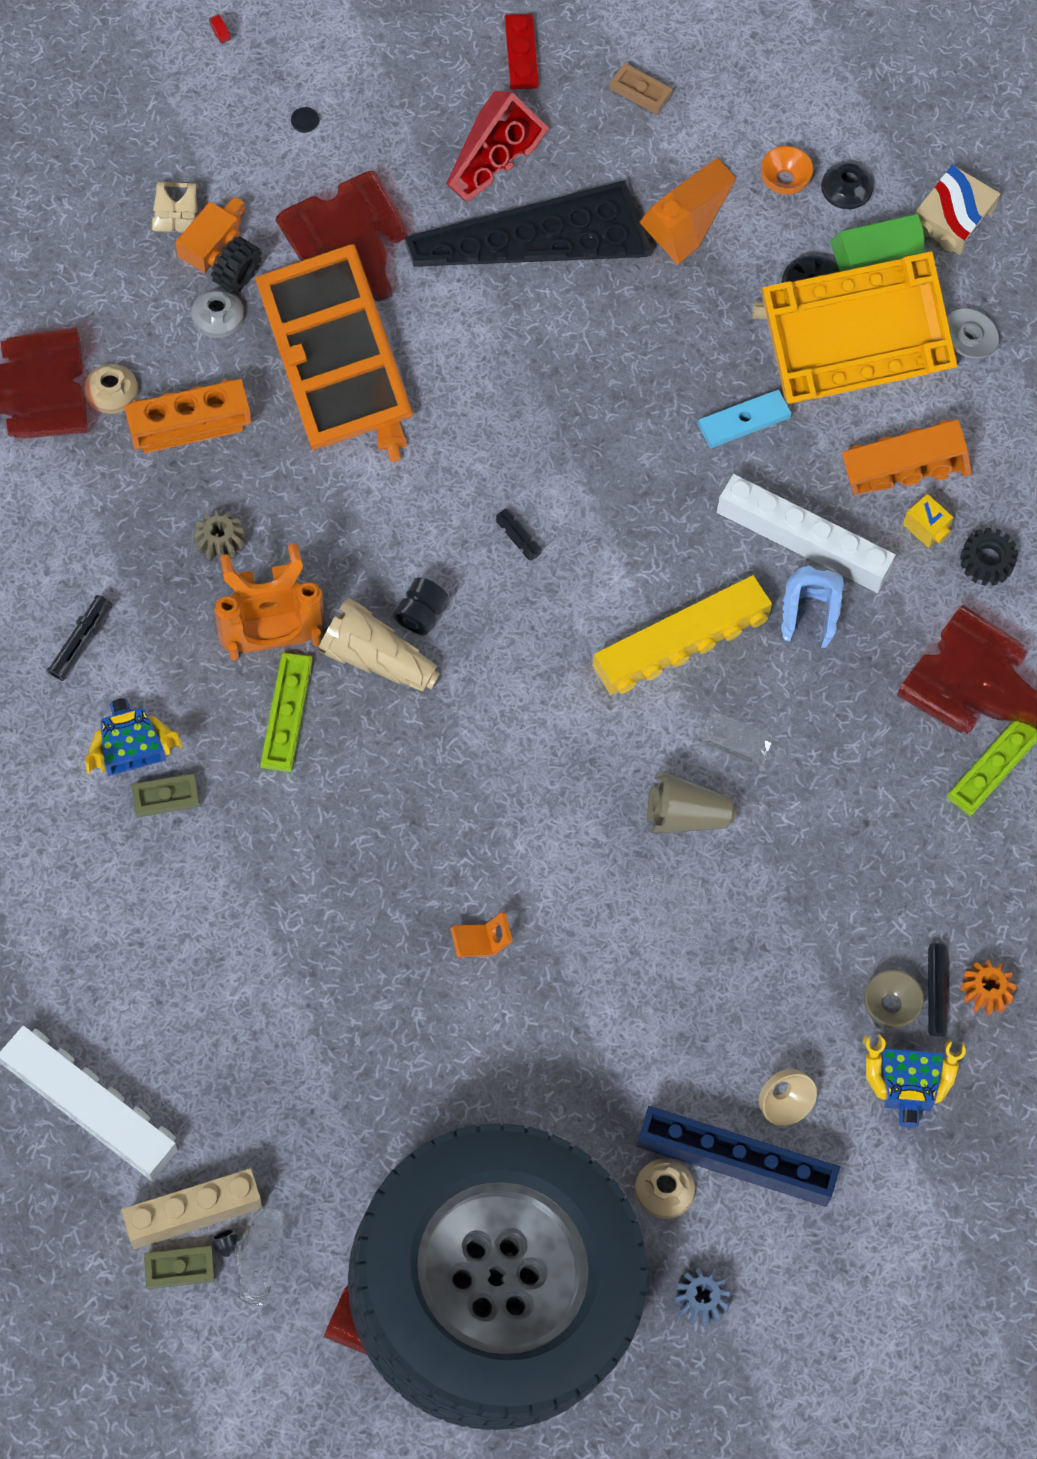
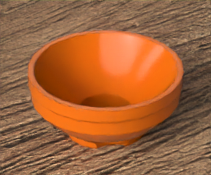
[761,146,813,195]

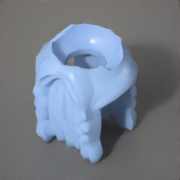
[781,565,844,648]

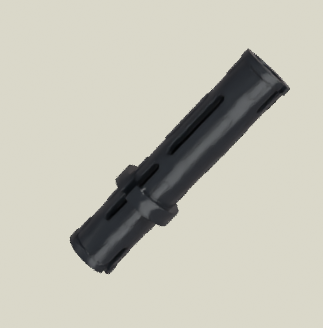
[46,595,113,681]

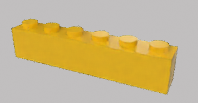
[592,575,772,695]

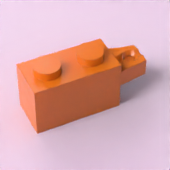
[175,197,245,273]

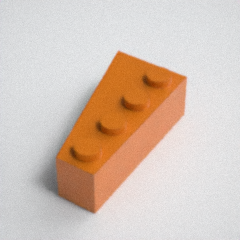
[842,419,972,495]

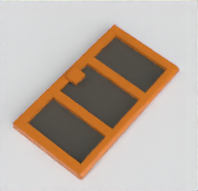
[255,244,414,450]

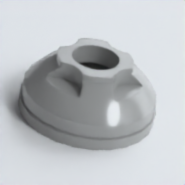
[191,289,245,338]

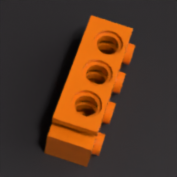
[124,379,251,453]

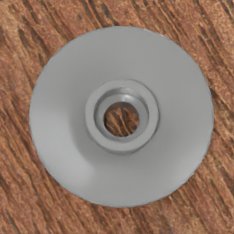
[947,308,999,359]

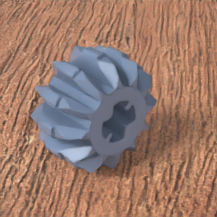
[673,1268,731,1327]

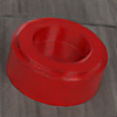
[209,14,231,44]

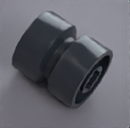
[393,577,449,636]

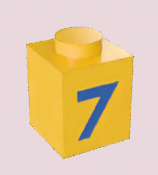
[903,494,954,548]

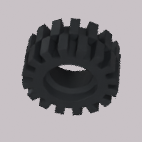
[211,236,262,294]
[960,528,1018,586]

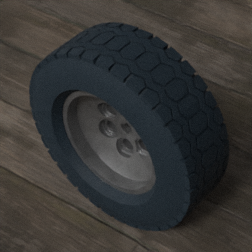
[348,1123,648,1430]

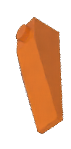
[639,157,736,265]

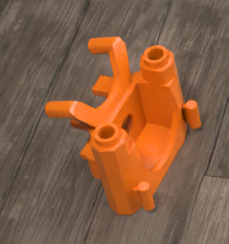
[214,543,325,661]

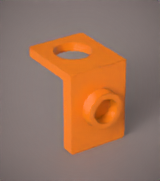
[450,912,513,958]

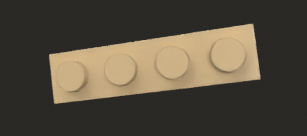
[121,1168,263,1249]

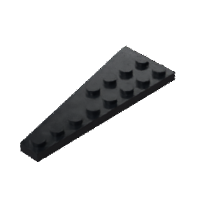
[405,180,652,267]

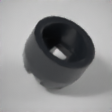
[211,1228,240,1257]

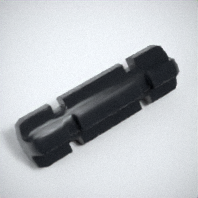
[496,509,542,561]

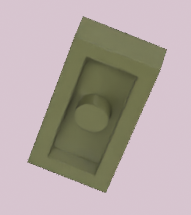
[131,774,200,818]
[144,1246,215,1290]

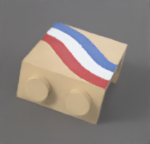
[915,165,1001,255]

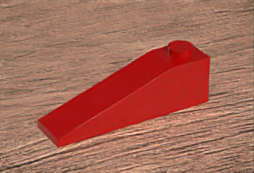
[446,91,549,202]

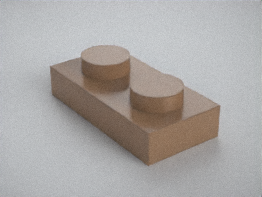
[609,63,673,115]

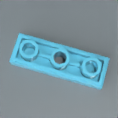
[698,389,791,449]

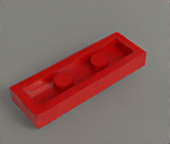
[504,14,538,90]

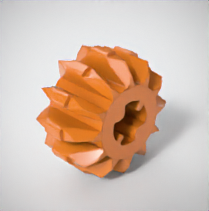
[960,959,1017,1016]

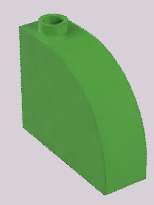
[830,214,924,272]

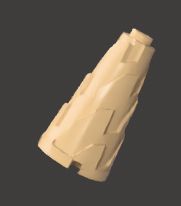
[318,597,440,691]

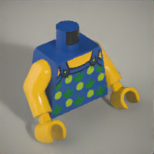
[85,698,183,776]
[863,1034,966,1128]

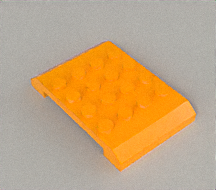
[761,251,958,405]

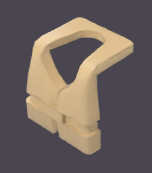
[152,181,199,233]

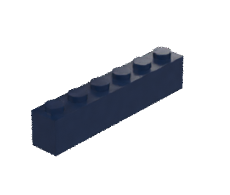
[636,1105,840,1207]

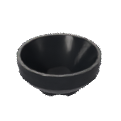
[821,162,873,210]

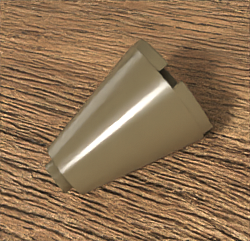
[647,771,737,834]

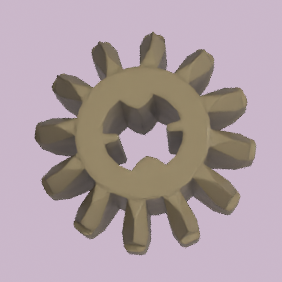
[193,509,246,562]

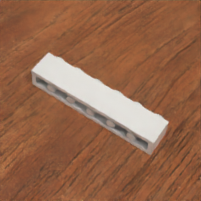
[717,474,896,593]
[0,1026,178,1182]

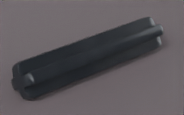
[928,943,947,1037]

